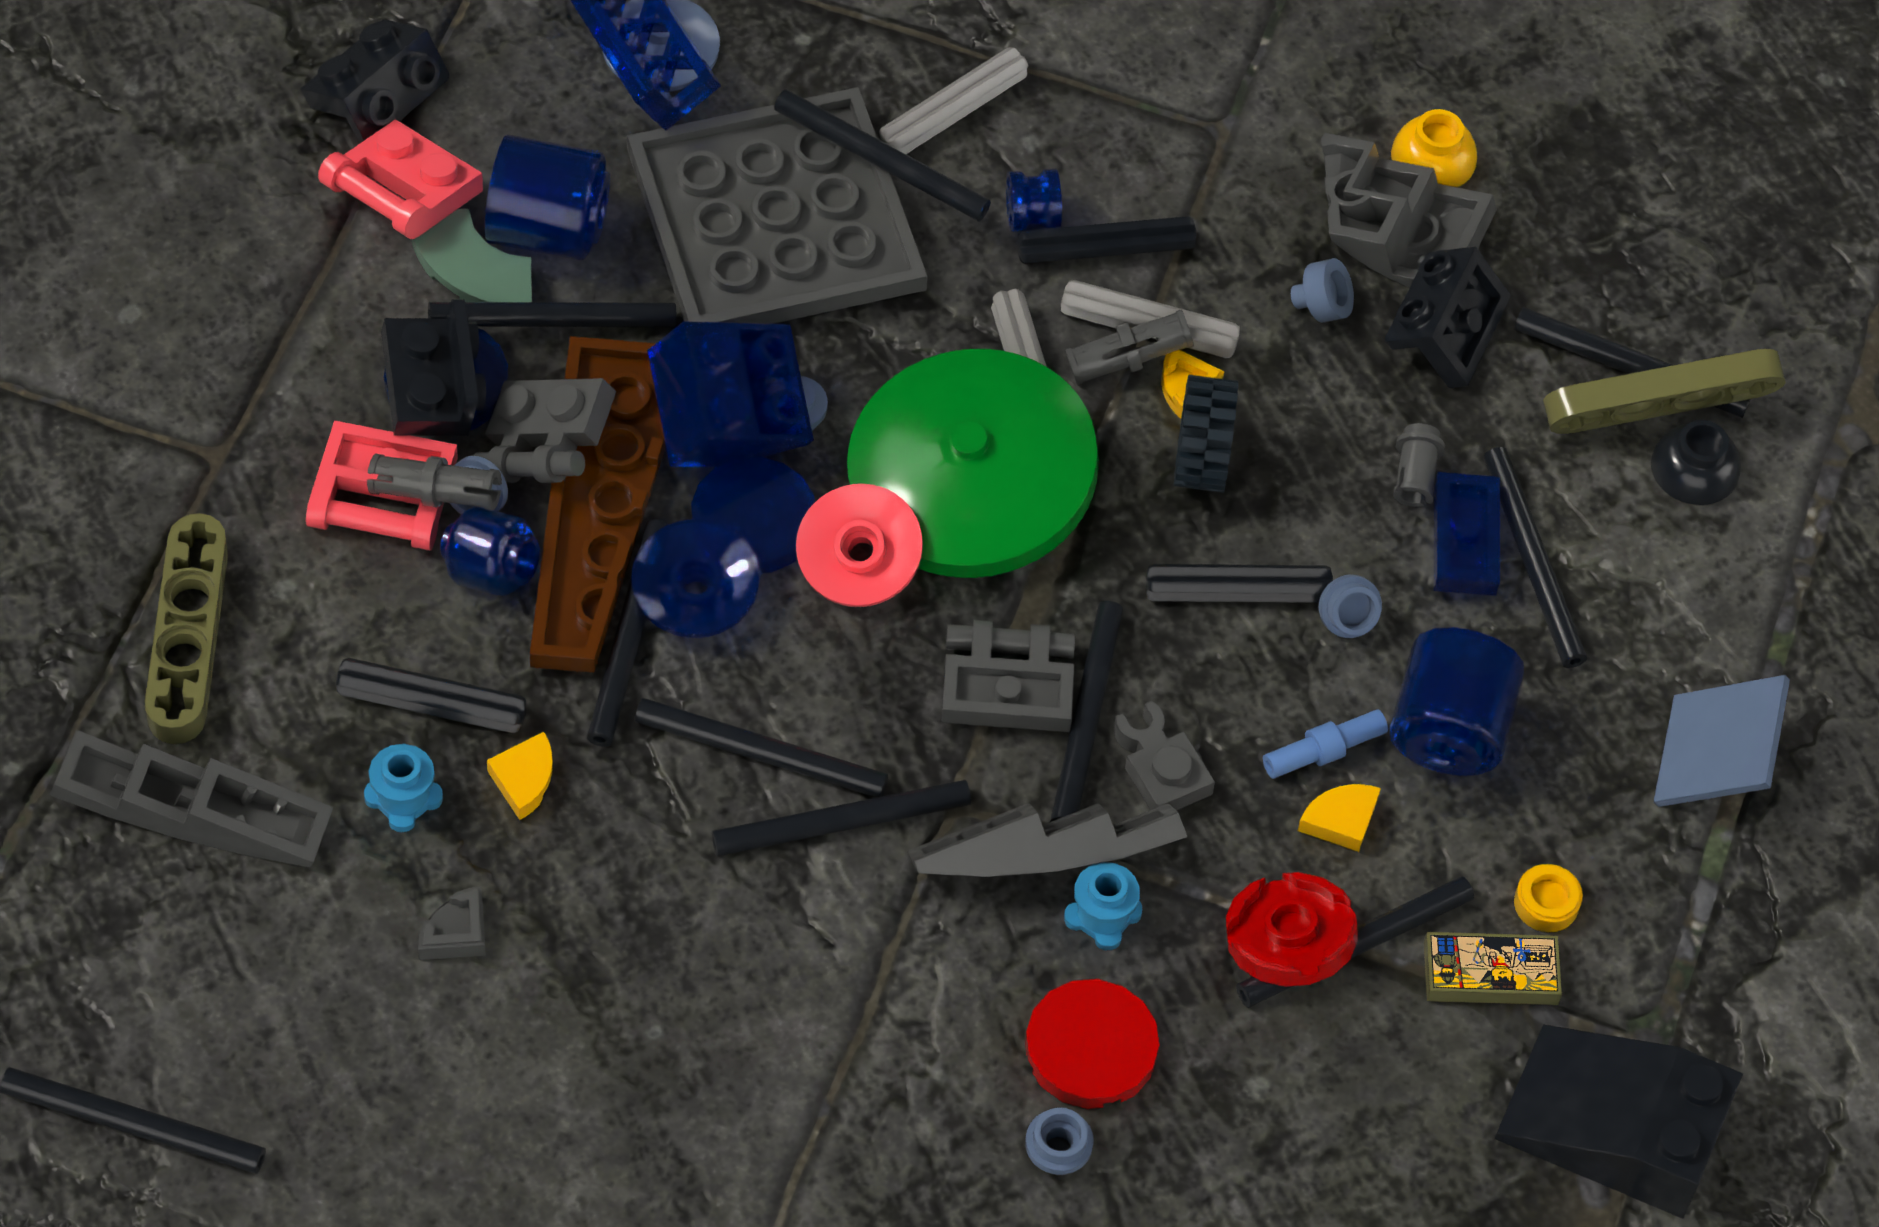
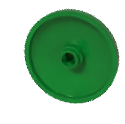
[847,349,1099,578]

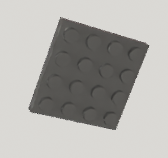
[627,87,928,342]

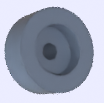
[1290,258,1354,323]

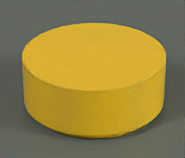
[1514,864,1583,932]

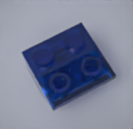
[647,321,814,467]

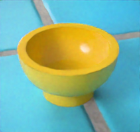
[1391,109,1477,187]

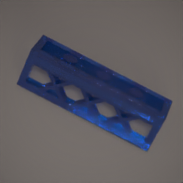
[571,0,721,131]

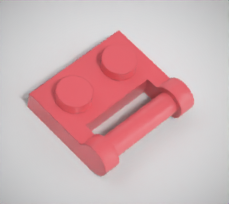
[318,119,483,239]
[306,420,458,551]

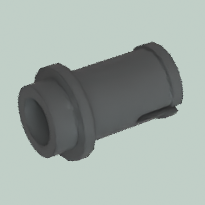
[1393,423,1445,507]

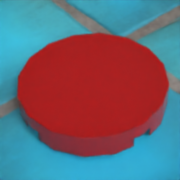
[1226,872,1358,987]
[1025,979,1160,1109]

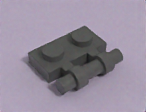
[473,378,616,483]
[941,620,1075,732]

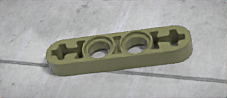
[1543,349,1786,434]
[145,513,228,744]

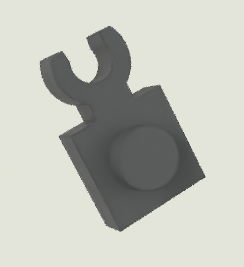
[1114,701,1215,811]

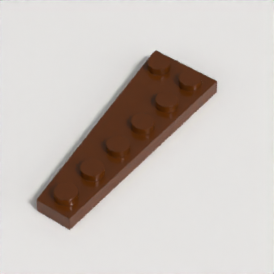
[530,336,692,673]

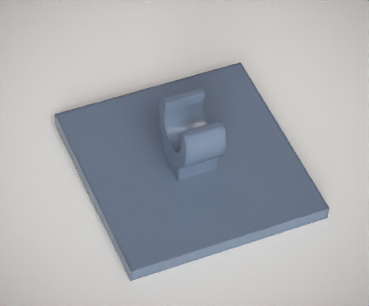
[1654,675,1790,807]

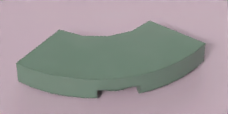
[411,209,532,302]

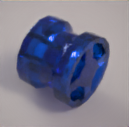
[1006,168,1062,232]

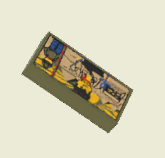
[1424,932,1562,1005]

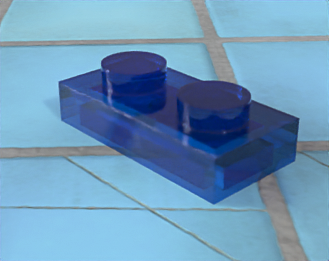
[1434,472,1500,596]

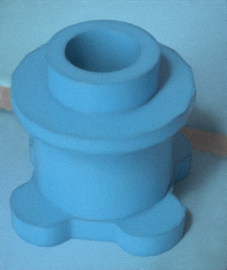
[364,744,443,832]
[1064,862,1142,950]

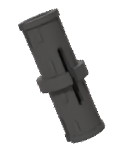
[1065,309,1194,386]
[367,453,502,510]

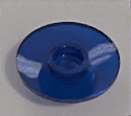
[632,519,759,638]

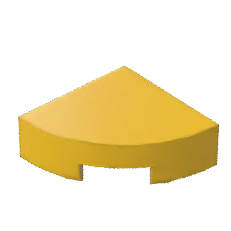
[1161,350,1224,419]
[487,732,553,820]
[1297,784,1381,852]

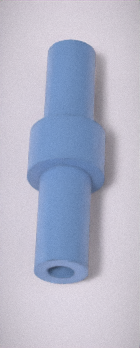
[1263,709,1388,779]

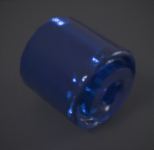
[485,134,610,260]
[1389,627,1525,776]

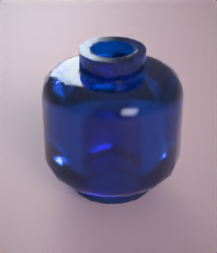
[440,507,540,596]

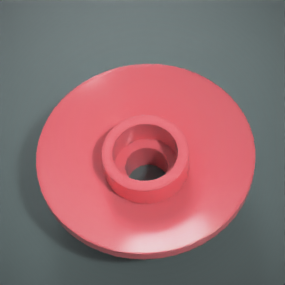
[796,484,923,607]

